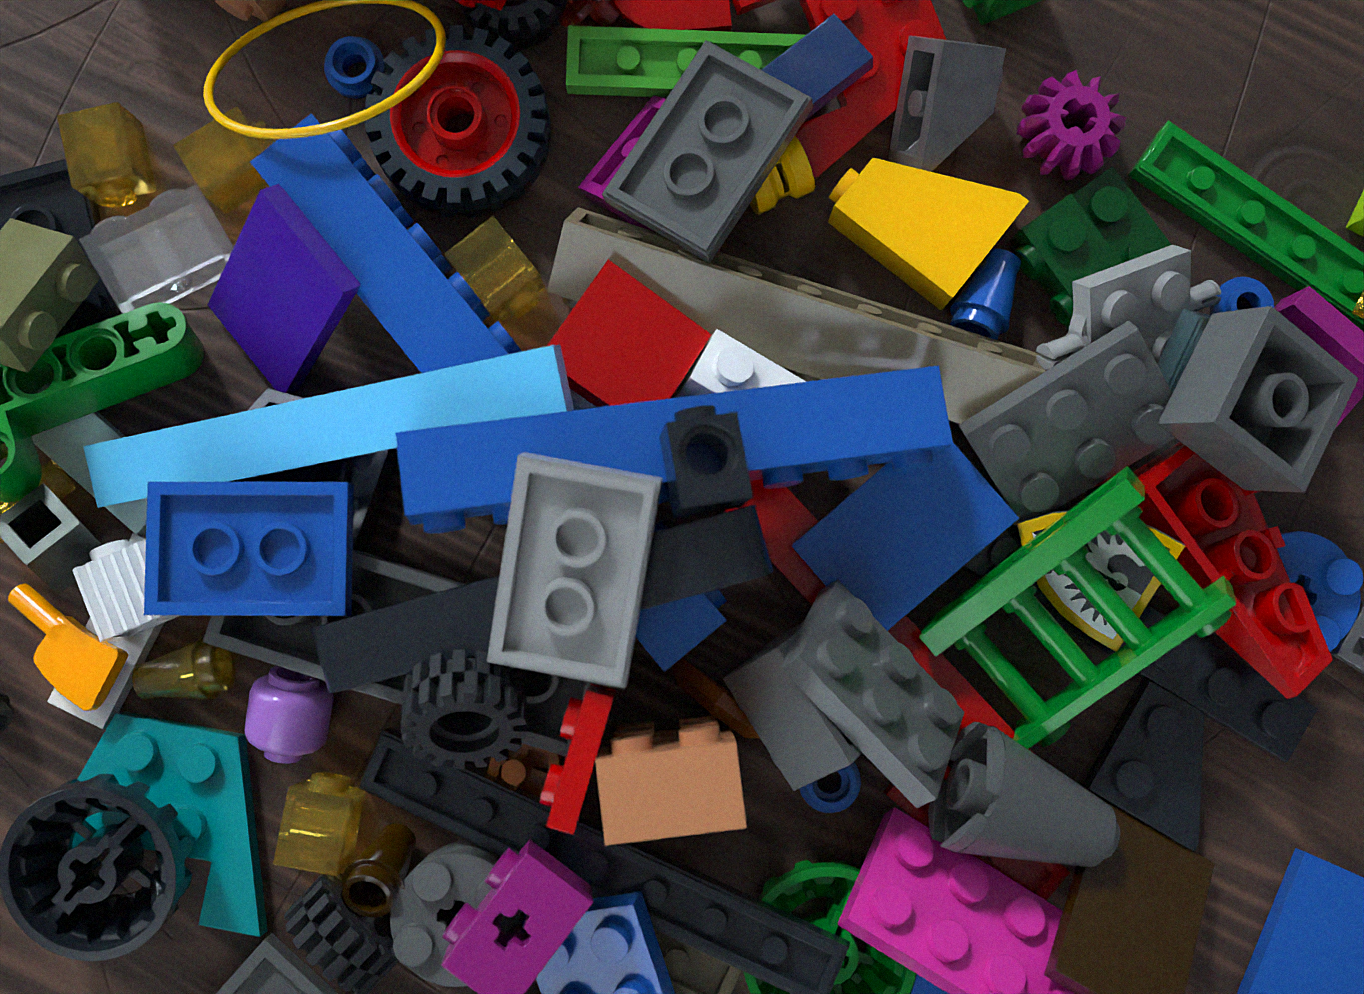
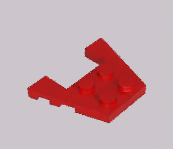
[732,0,947,181]

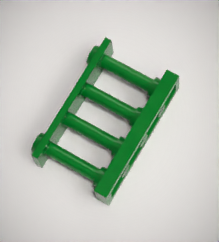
[919,466,1236,749]

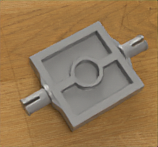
[1036,245,1221,376]

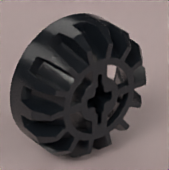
[0,774,193,961]

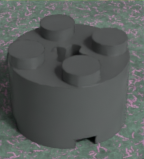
[390,839,525,987]

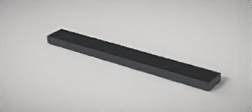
[359,728,850,994]

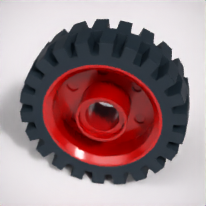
[365,25,551,218]

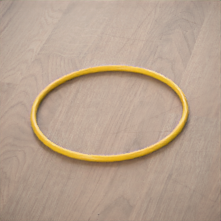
[203,0,446,139]

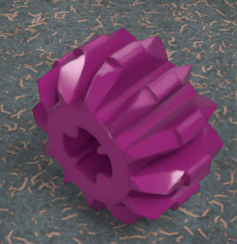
[1016,70,1127,181]

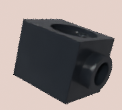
[659,405,753,518]

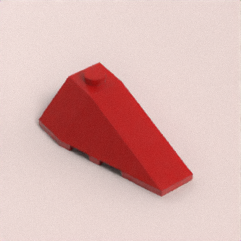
[1133,442,1333,699]

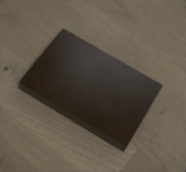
[1044,801,1215,994]

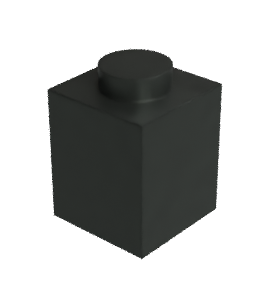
[0,483,102,595]

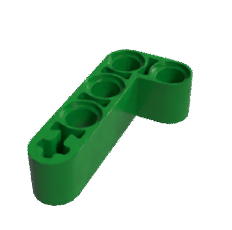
[0,302,205,503]

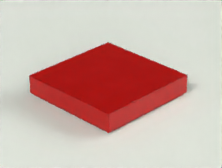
[546,259,712,407]

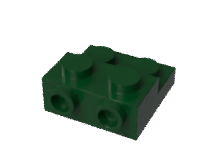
[1009,166,1171,329]

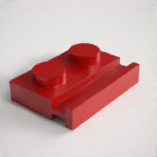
[539,683,616,834]

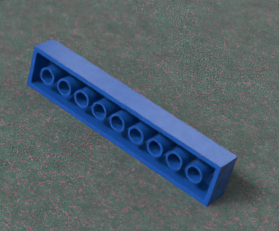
[250,113,727,672]

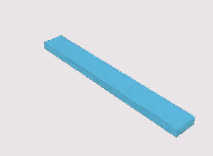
[83,345,574,508]

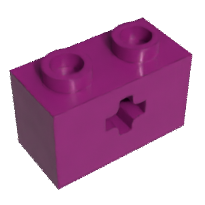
[441,839,593,994]

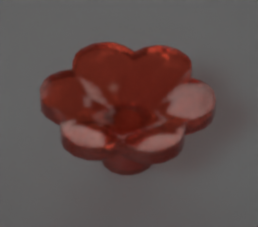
[558,0,620,27]

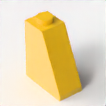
[828,158,1029,310]

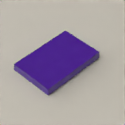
[207,184,361,394]

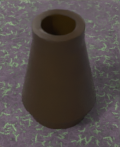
[342,823,416,918]

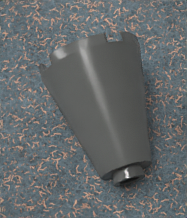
[928,722,1120,867]

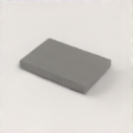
[487,452,663,688]

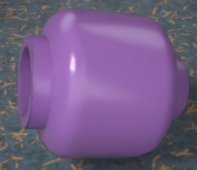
[244,666,334,763]

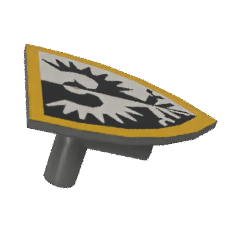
[1017,511,1185,652]

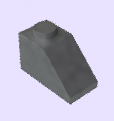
[888,36,1006,172]

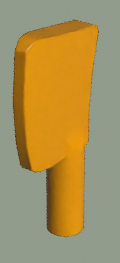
[8,583,128,711]

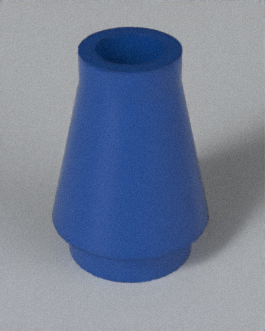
[950,248,1021,340]

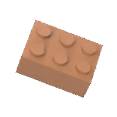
[595,713,747,845]

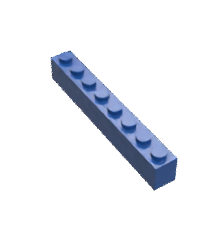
[395,366,953,533]

